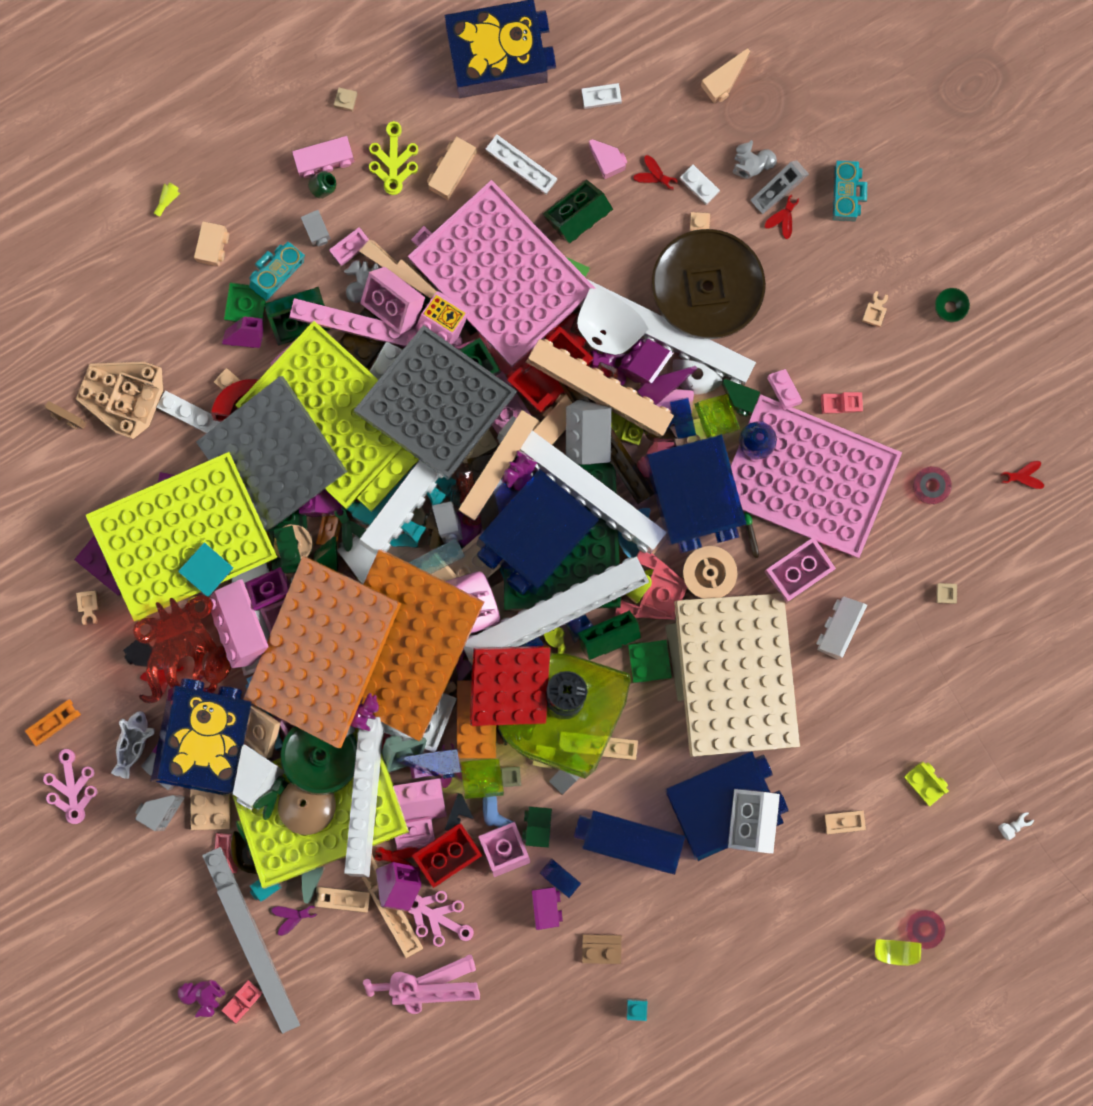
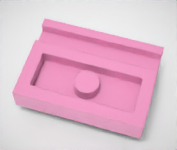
[395,816,435,850]

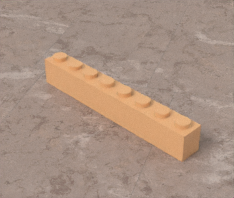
[526,339,674,438]

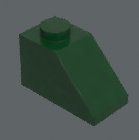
[722,379,760,417]
[314,537,339,572]

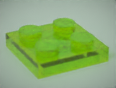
[694,394,740,439]
[460,759,504,799]

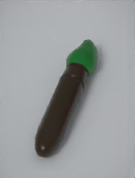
[744,512,759,558]

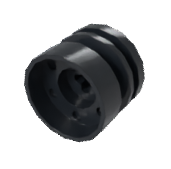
[546,671,587,720]

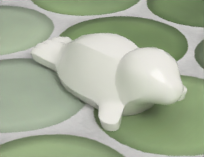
[111,711,155,779]

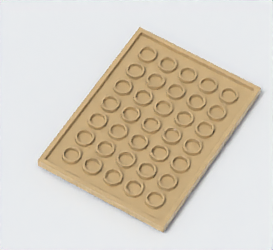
[674,594,800,757]

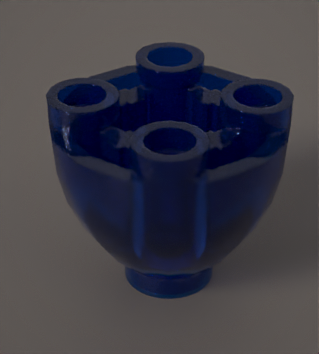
[739,421,777,459]

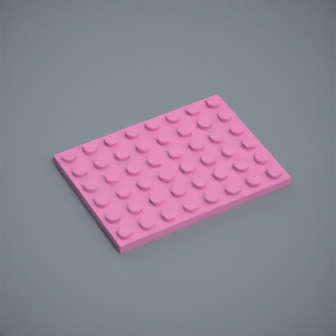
[408,180,596,367]
[717,394,902,559]

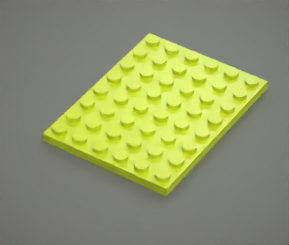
[236,321,402,509]
[86,452,277,622]
[228,728,409,889]

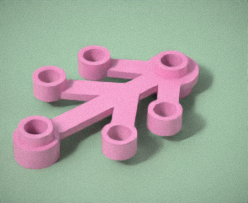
[43,749,98,824]
[408,891,474,947]

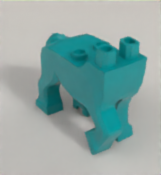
[345,461,457,548]

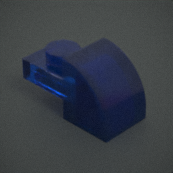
[539,858,581,898]

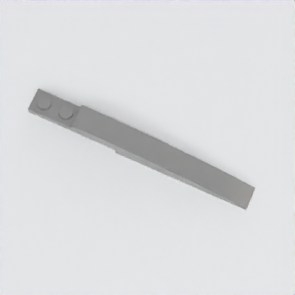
[202,847,300,1034]

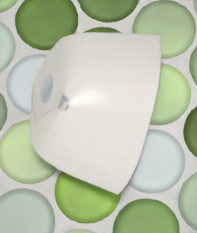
[577,288,649,355]

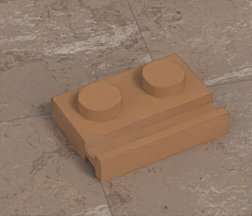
[45,401,87,430]
[582,934,622,964]

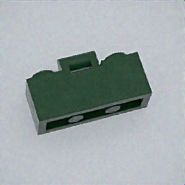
[578,610,641,661]

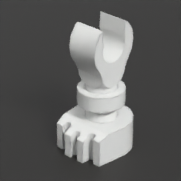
[998,813,1034,841]

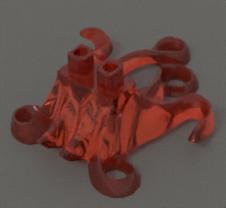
[133,595,228,718]

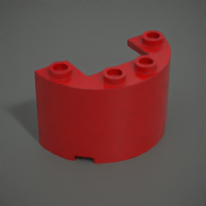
[507,327,593,413]

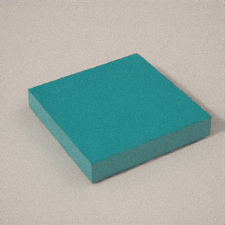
[178,542,234,597]

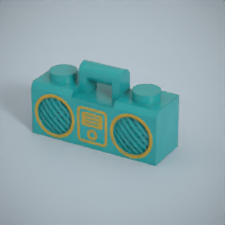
[833,160,868,222]
[249,241,305,301]

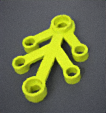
[369,121,419,195]

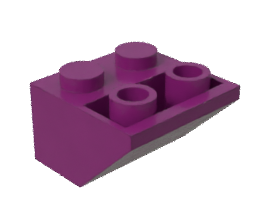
[376,862,422,911]

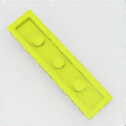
[357,448,419,512]

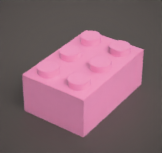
[360,267,425,334]
[764,537,836,603]

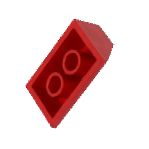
[412,823,483,888]

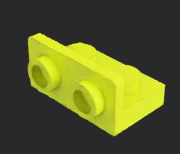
[904,762,949,806]

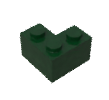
[522,806,552,848]

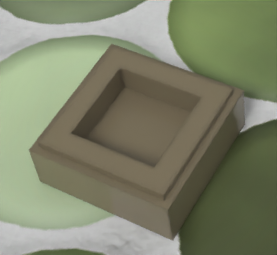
[501,767,521,788]

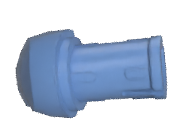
[483,787,513,828]

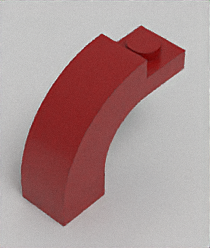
[211,379,258,422]

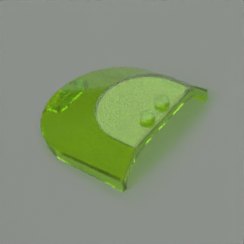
[499,654,631,779]

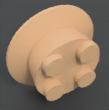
[683,546,737,599]

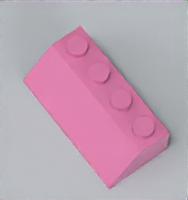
[207,579,268,668]
[393,778,447,821]

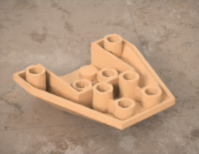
[76,362,163,439]

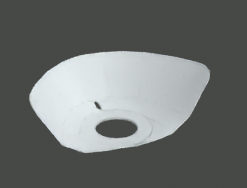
[672,359,723,395]

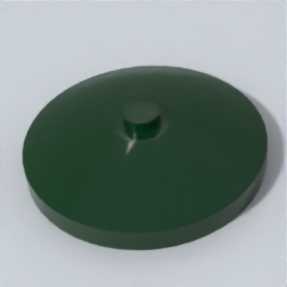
[281,726,357,795]

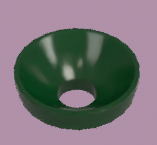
[935,288,970,323]

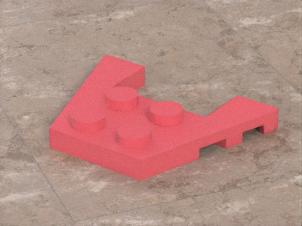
[614,551,687,620]

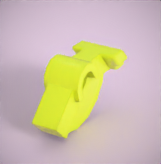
[544,627,566,655]

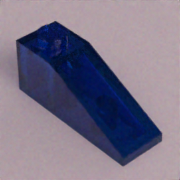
[397,749,461,779]

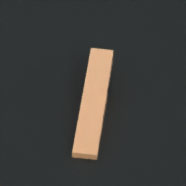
[360,240,440,299]
[459,410,538,521]
[362,854,423,958]

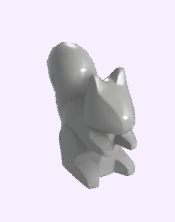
[733,140,777,179]
[344,260,381,303]

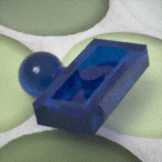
[667,397,696,439]

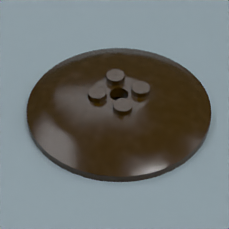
[652,229,766,339]

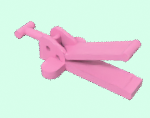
[363,955,480,1014]

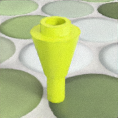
[154,182,181,217]

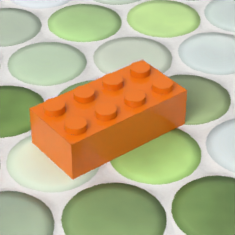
[457,681,496,759]

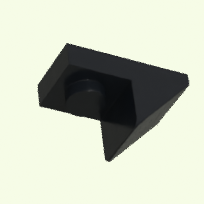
[445,793,474,831]

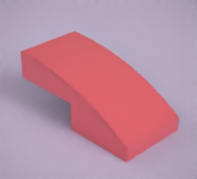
[821,392,863,414]
[221,980,263,1024]

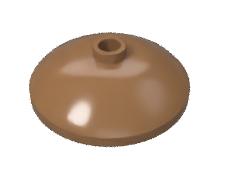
[278,782,336,835]

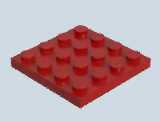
[470,646,550,726]

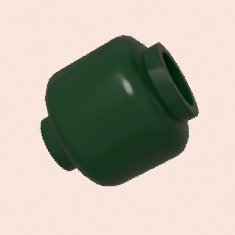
[308,171,337,199]

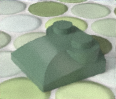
[381,736,427,772]

